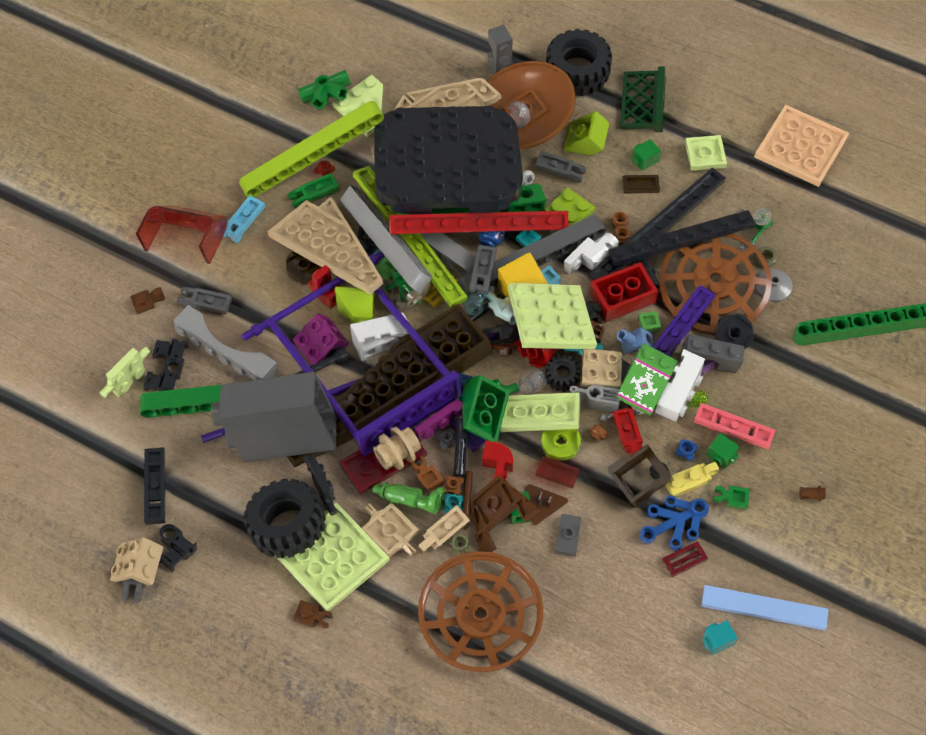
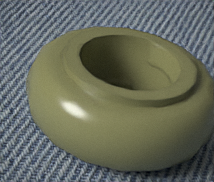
[755,247,778,267]

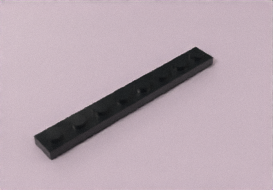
[608,210,755,267]

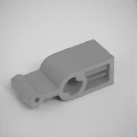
[569,385,619,412]

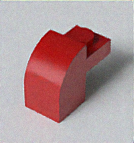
[308,265,341,310]
[482,440,514,480]

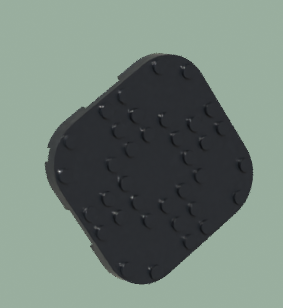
[374,105,523,215]

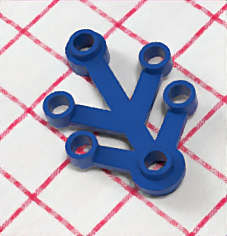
[640,495,709,551]

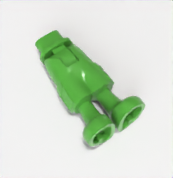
[372,483,445,514]

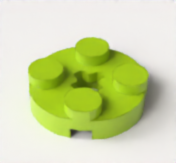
[541,429,581,461]

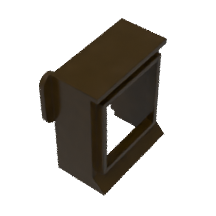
[608,444,674,508]

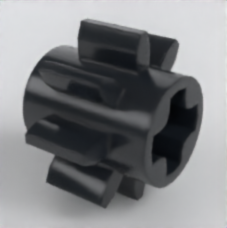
[585,301,603,323]

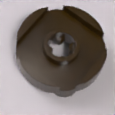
[286,251,322,285]

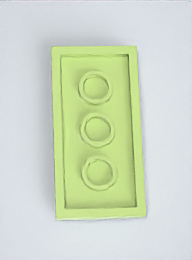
[500,392,580,432]

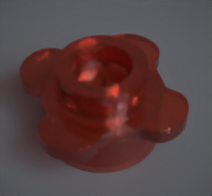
[314,160,335,177]

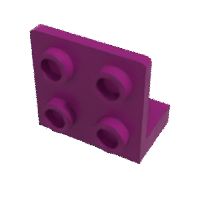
[293,313,350,365]

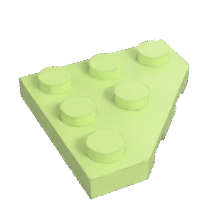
[333,75,383,137]

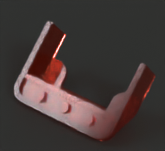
[135,205,228,264]

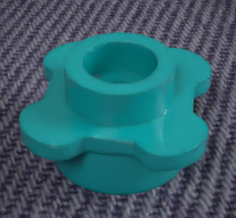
[442,494,463,513]

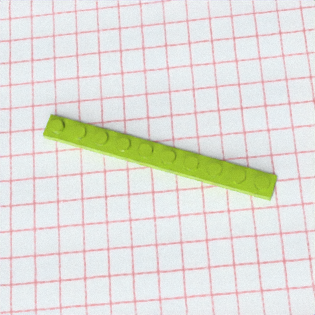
[353,166,467,308]

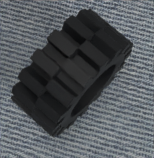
[545,354,580,392]

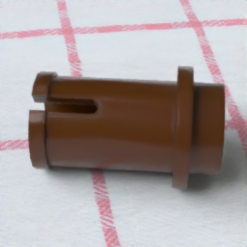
[799,486,826,502]

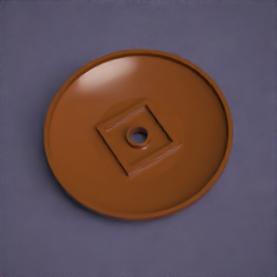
[487,61,576,150]

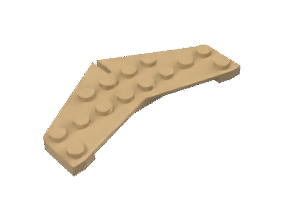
[371,78,501,158]

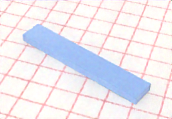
[701,585,828,630]

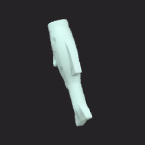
[477,286,516,324]

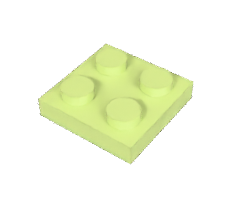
[685,135,727,171]

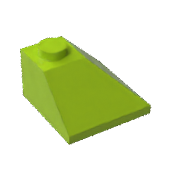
[335,287,375,324]

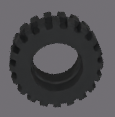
[546,29,612,95]
[244,479,326,558]

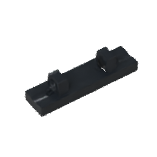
[144,447,166,525]

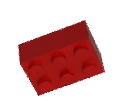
[589,262,658,323]

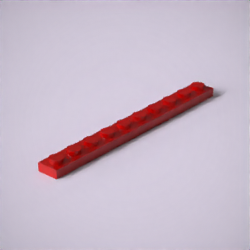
[389,211,569,234]

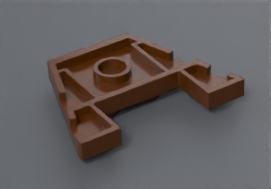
[470,475,541,552]

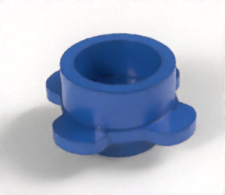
[675,439,698,461]

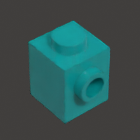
[702,620,738,655]

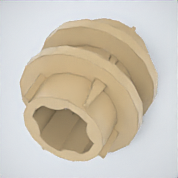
[373,427,421,470]

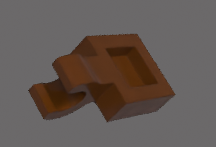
[130,287,166,314]

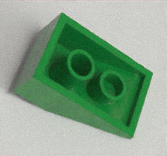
[462,375,510,442]

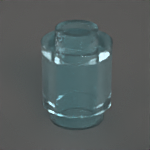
[464,291,485,316]

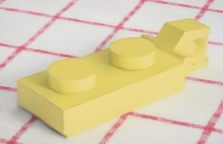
[665,462,719,497]

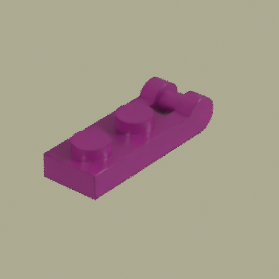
[414,400,463,442]

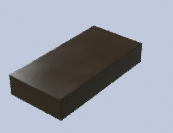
[622,175,660,194]

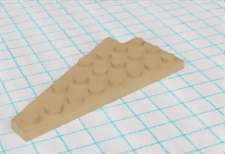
[267,197,383,295]

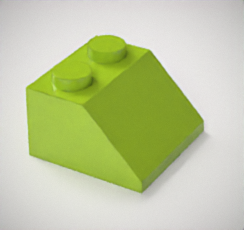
[563,111,609,156]

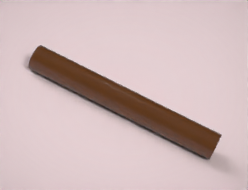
[462,471,473,529]

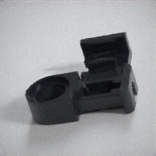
[159,524,197,572]

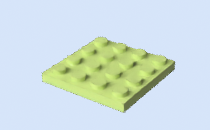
[508,283,597,349]
[275,502,390,611]

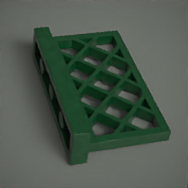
[620,66,666,132]

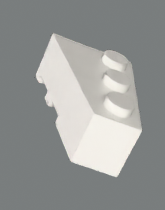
[350,313,409,361]
[655,350,705,422]

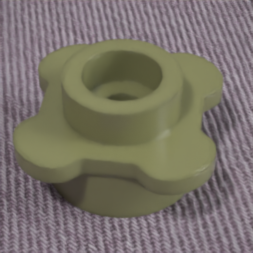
[449,534,471,555]

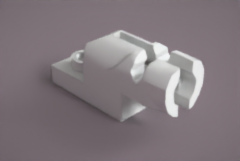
[564,233,619,274]

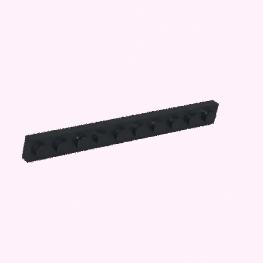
[589,167,726,280]

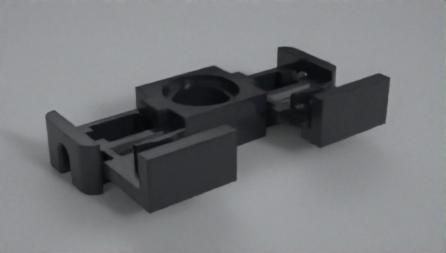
[143,339,189,391]

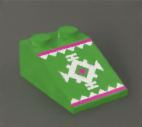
[615,343,677,416]

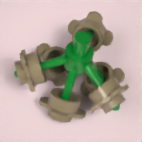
[380,271,431,311]

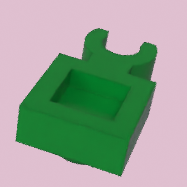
[713,486,750,510]

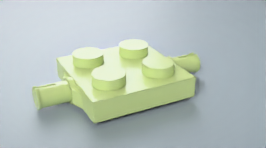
[99,347,151,398]

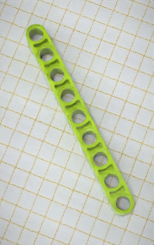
[239,101,384,198]

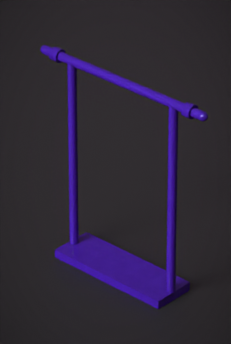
[241,251,462,457]

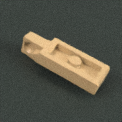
[418,505,470,553]

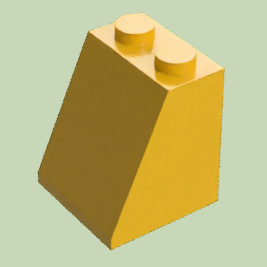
[497,252,548,298]

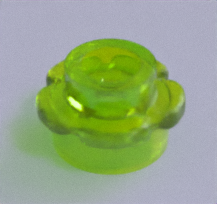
[692,389,709,407]

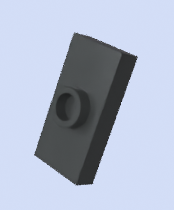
[556,514,581,557]

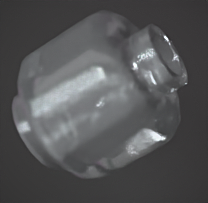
[518,368,546,395]

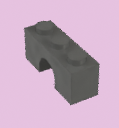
[488,25,513,75]
[681,334,744,373]

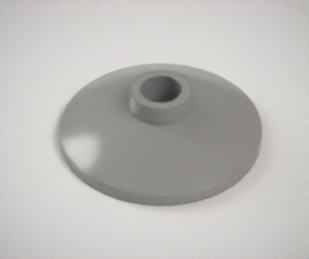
[755,269,793,301]

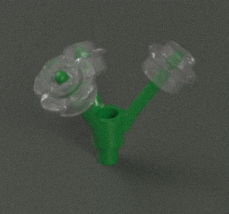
[734,207,773,257]

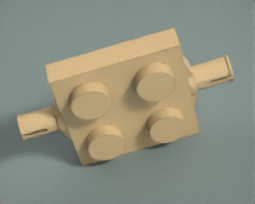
[362,503,419,558]

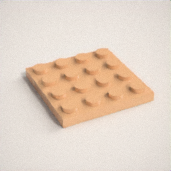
[754,105,850,187]

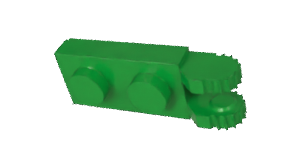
[287,173,340,209]

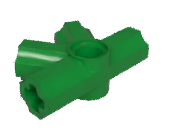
[298,70,351,110]

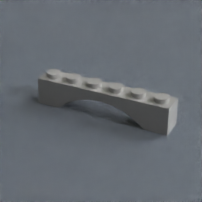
[173,305,278,381]

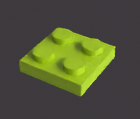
[545,188,596,226]

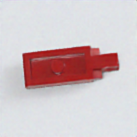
[612,407,643,456]

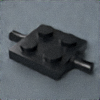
[303,455,337,516]

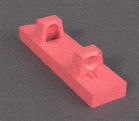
[694,403,776,450]

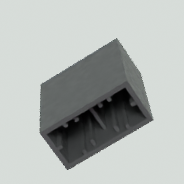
[212,372,337,462]

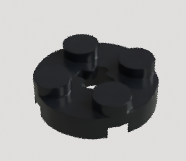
[715,314,754,350]

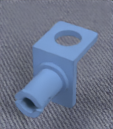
[617,327,655,354]

